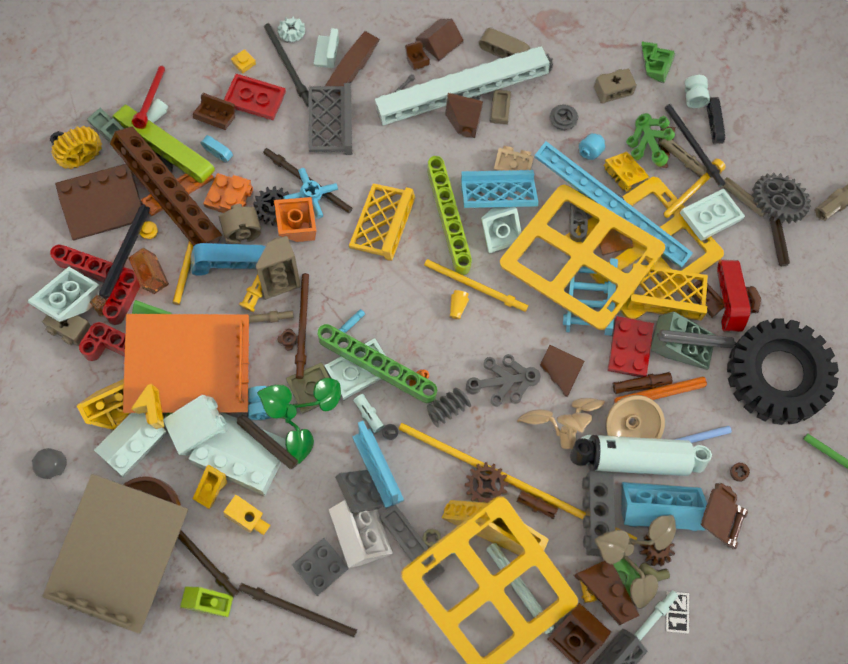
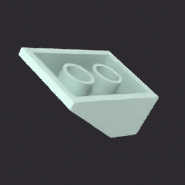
[28,267,100,322]

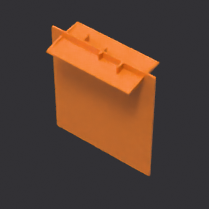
[123,314,250,413]

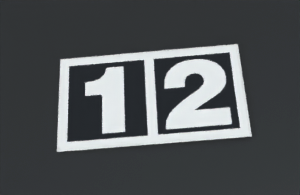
[666,591,689,634]

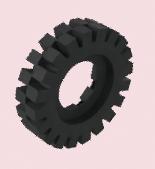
[727,318,839,425]

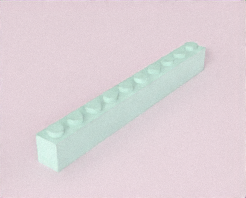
[375,46,549,125]

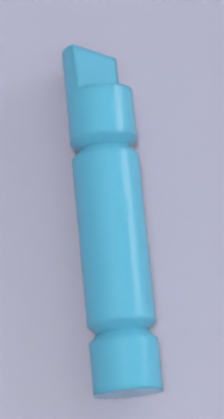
[338,309,365,333]

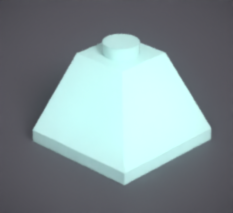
[481,207,521,253]

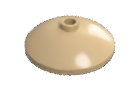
[606,395,665,439]

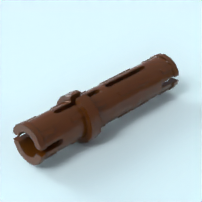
[612,372,673,395]

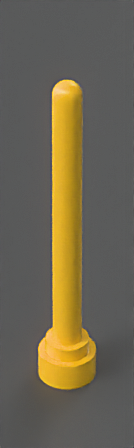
[663,158,726,218]

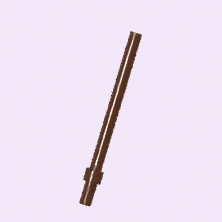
[295,273,309,379]

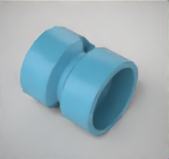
[248,386,271,420]

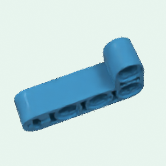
[191,243,266,276]

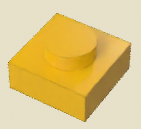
[231,49,256,74]

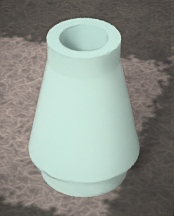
[147,98,168,123]

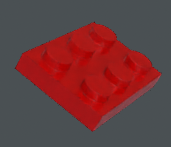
[224,73,286,121]
[607,316,654,377]

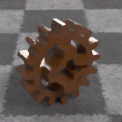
[465,462,509,503]

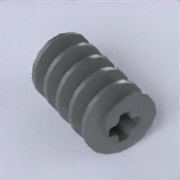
[427,388,471,427]

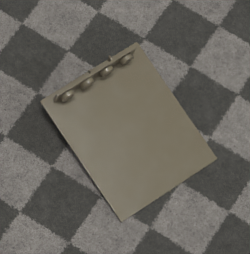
[42,474,188,634]

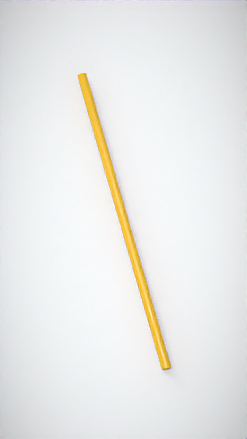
[398,423,637,545]

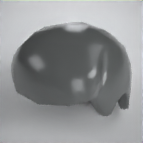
[32,448,67,479]

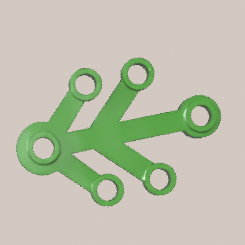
[626,113,675,167]

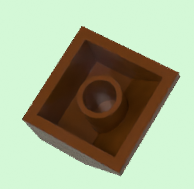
[547,602,611,664]

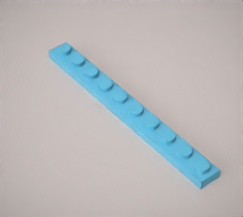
[534,141,693,269]

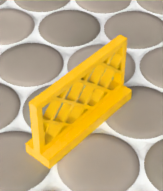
[349,183,415,261]
[627,263,708,321]

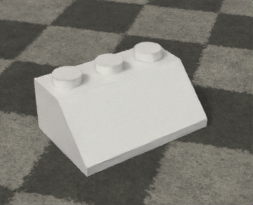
[329,500,393,568]

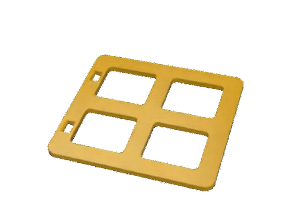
[565,177,724,320]
[500,185,665,330]
[401,496,578,664]

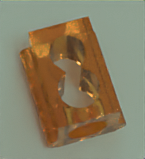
[89,294,107,317]

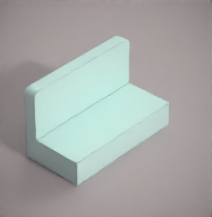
[314,28,339,68]

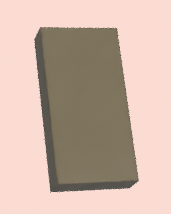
[490,90,511,125]

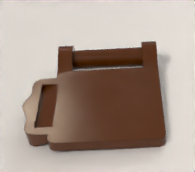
[701,483,748,549]

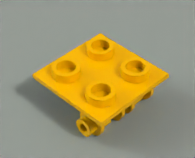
[603,151,649,192]

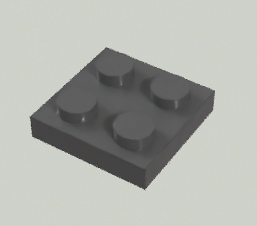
[335,470,384,513]

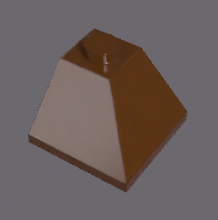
[445,93,483,138]

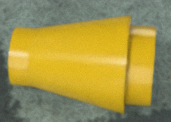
[449,290,469,319]

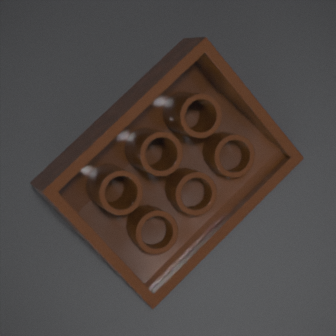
[55,164,142,241]

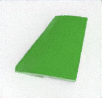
[641,41,675,83]

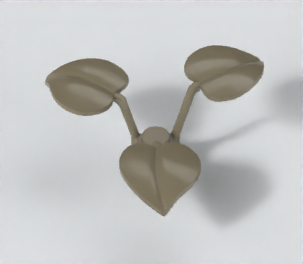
[595,515,676,609]

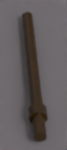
[263,148,353,214]
[178,530,239,598]
[238,583,357,638]

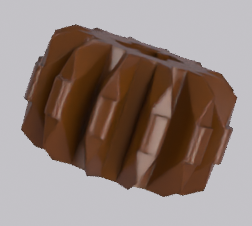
[640,535,675,567]

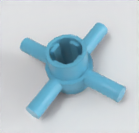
[283,168,338,219]

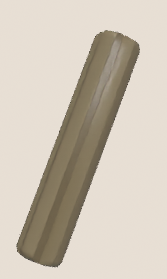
[723,177,767,217]

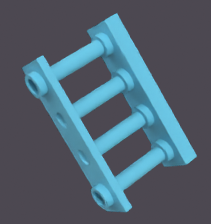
[563,258,618,336]

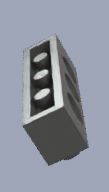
[582,471,615,556]

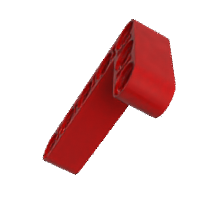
[50,244,141,325]

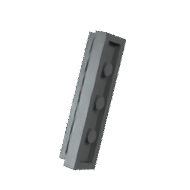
[593,628,648,664]

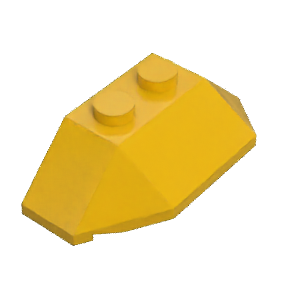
[76,379,131,430]

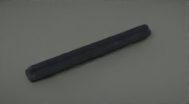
[99,204,150,299]

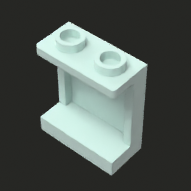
[163,395,227,456]

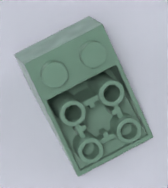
[651,312,715,370]

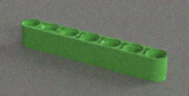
[317,324,437,403]

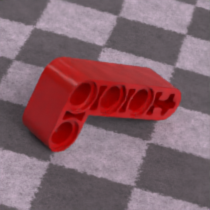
[717,260,750,332]
[79,322,125,361]

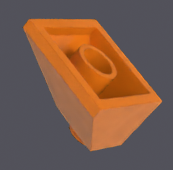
[274,197,316,242]

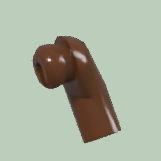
[746,286,761,313]

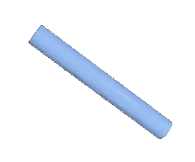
[674,426,732,443]

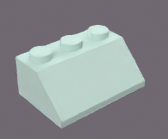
[94,413,167,478]

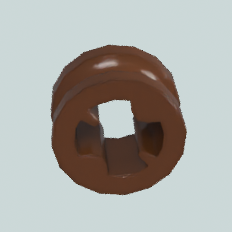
[730,462,750,482]

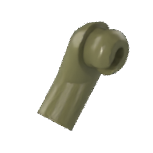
[639,563,670,581]

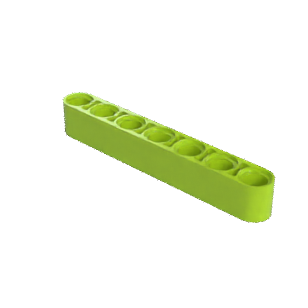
[112,104,215,183]
[427,156,472,275]

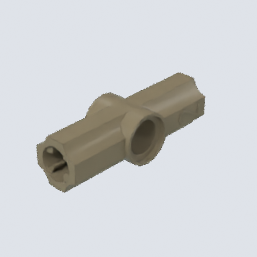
[814,184,848,221]

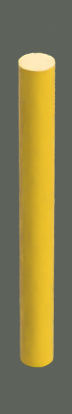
[172,241,194,305]

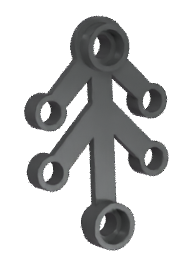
[466,354,541,407]

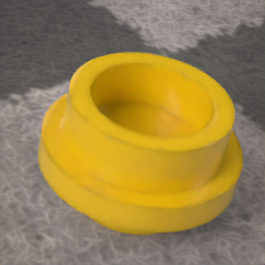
[139,221,158,239]

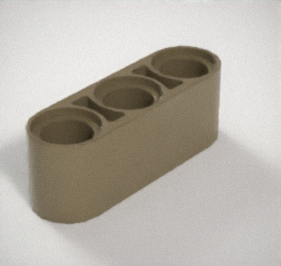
[478,28,530,58]

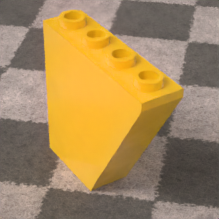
[442,500,549,555]

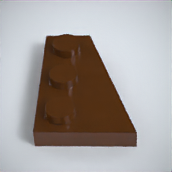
[573,561,640,626]

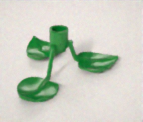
[257,378,341,464]

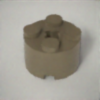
[219,204,261,244]

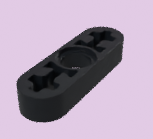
[707,97,725,144]

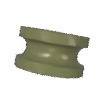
[422,528,441,548]

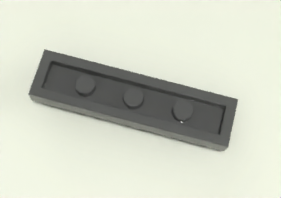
[379,505,445,584]

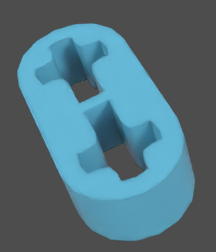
[200,135,233,163]

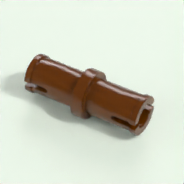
[516,490,558,519]

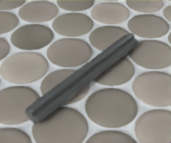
[657,330,736,348]

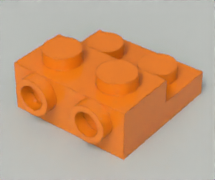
[203,173,253,213]

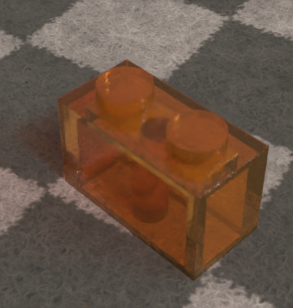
[128,247,169,294]

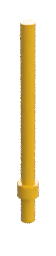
[424,259,529,312]

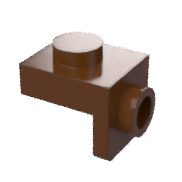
[405,41,430,70]

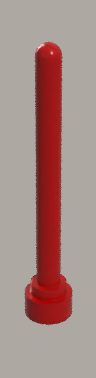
[132,66,165,129]

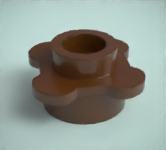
[277,328,298,351]

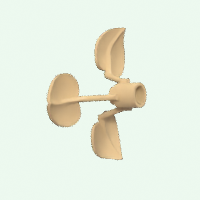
[517,398,605,449]

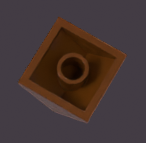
[415,19,464,61]

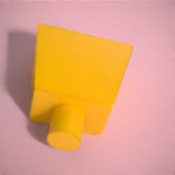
[223,494,270,536]

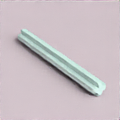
[487,543,555,634]

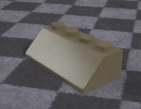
[256,236,301,300]

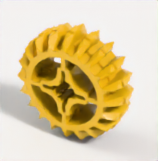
[51,126,102,169]

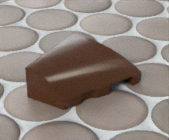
[540,345,585,397]

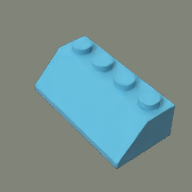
[621,482,707,531]

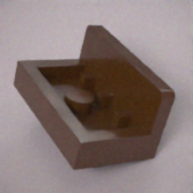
[193,93,235,131]

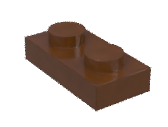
[686,280,725,318]

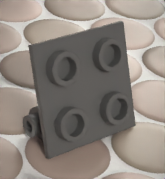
[292,538,349,596]

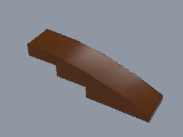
[325,31,380,96]

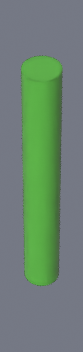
[803,433,848,469]

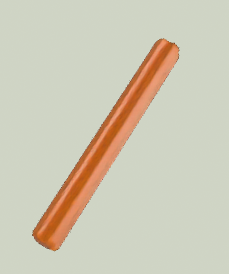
[614,376,707,404]

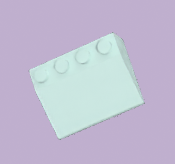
[189,413,287,496]

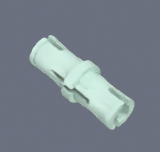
[353,394,385,433]

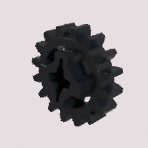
[253,186,289,226]

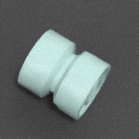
[684,75,710,108]

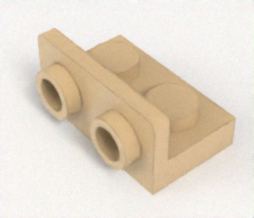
[494,146,534,171]

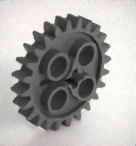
[752,173,811,224]

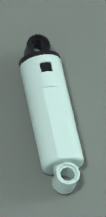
[570,435,712,476]

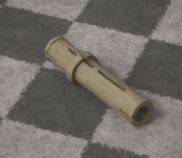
[659,138,707,177]

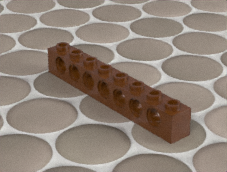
[110,126,222,246]

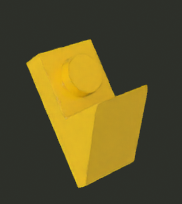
[132,384,164,429]
[192,464,227,509]

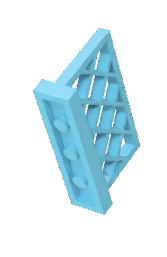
[461,170,538,208]
[352,421,404,509]

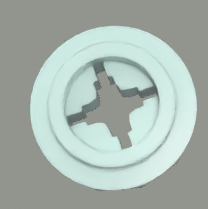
[278,17,305,42]

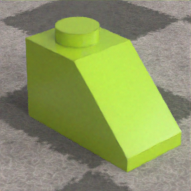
[180,586,233,617]

